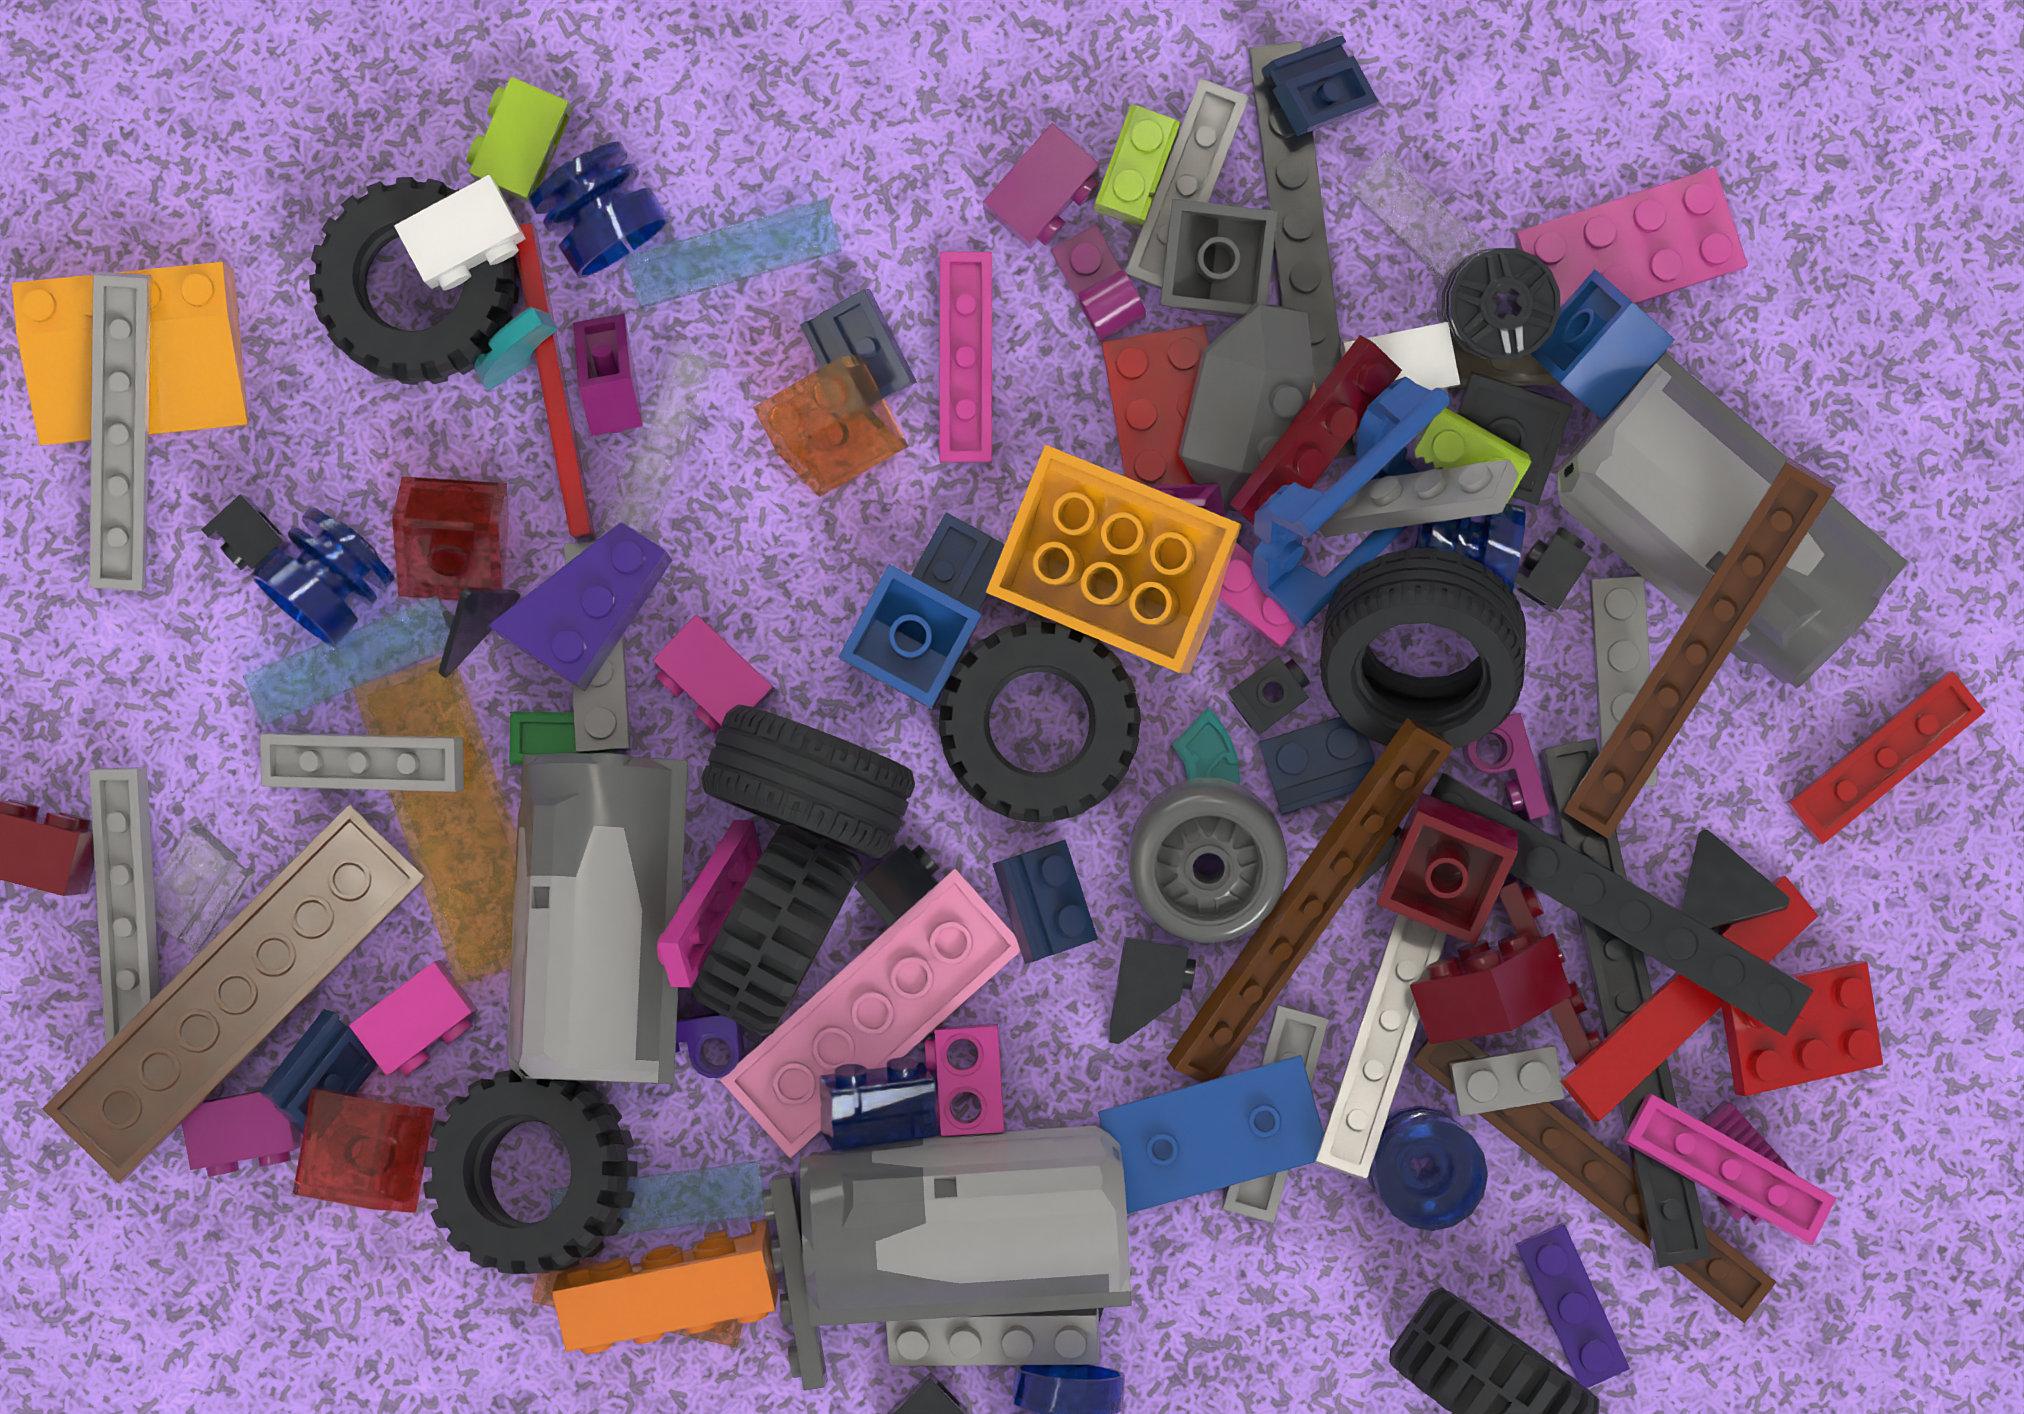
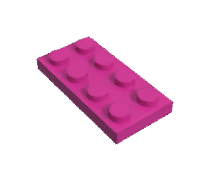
[1515,167,1748,308]

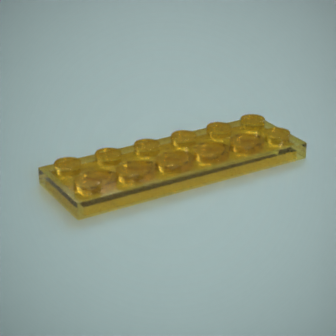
[352,657,517,986]

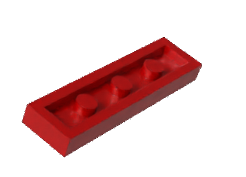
[1786,671,1986,844]

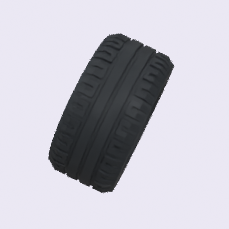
[1320,548,1526,749]
[701,704,915,859]

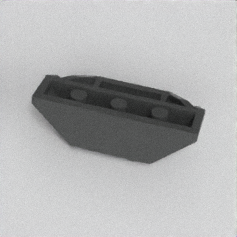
[1178,303,1315,512]

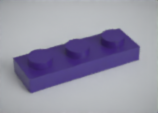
[1515,1223,1630,1388]

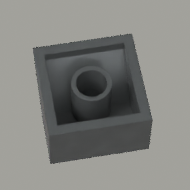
[1160,199,1278,319]

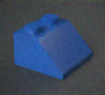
[1529,269,1675,420]
[838,564,982,710]

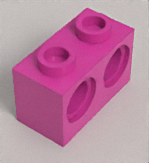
[925,1023,1004,1136]

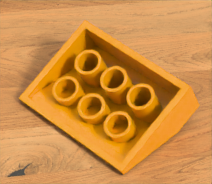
[12,262,249,446]
[986,445,1242,674]

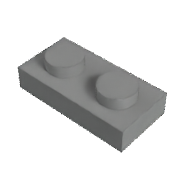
[1449,1045,1565,1116]

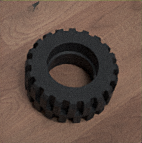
[309,177,519,385]
[939,620,1141,823]
[692,823,862,1035]
[423,1070,638,1274]
[1389,1287,1600,1414]

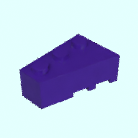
[488,522,673,692]

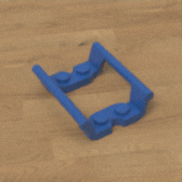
[1252,377,1450,628]

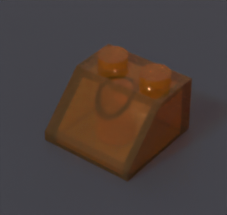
[753,354,909,497]

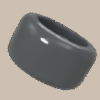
[1128,778,1288,943]

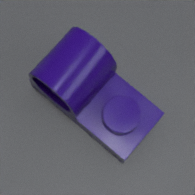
[675,1013,744,1079]

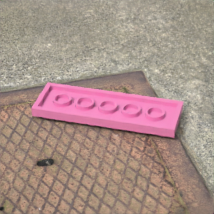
[720,868,1020,1159]

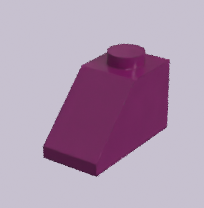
[573,313,643,436]

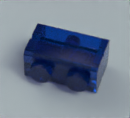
[819,1057,937,1150]

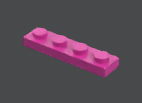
[939,252,992,463]
[657,820,763,987]
[1622,1094,1837,1245]

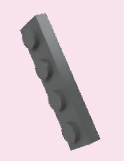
[762,1172,828,1391]

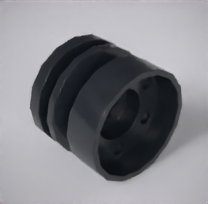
[1437,248,1560,359]

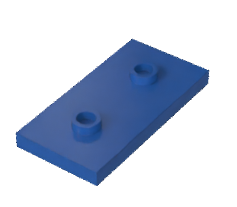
[1098,1055,1324,1214]

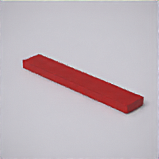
[516,223,596,540]
[1559,876,1818,1122]

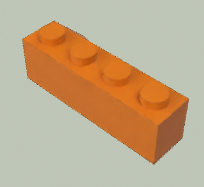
[552,1219,778,1354]

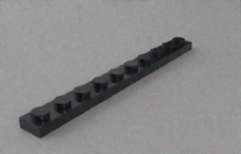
[1541,738,1711,1268]

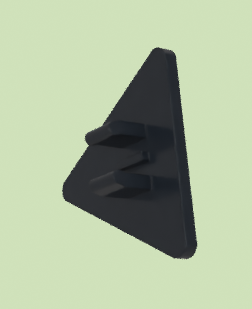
[438,587,521,678]
[1681,830,1790,930]

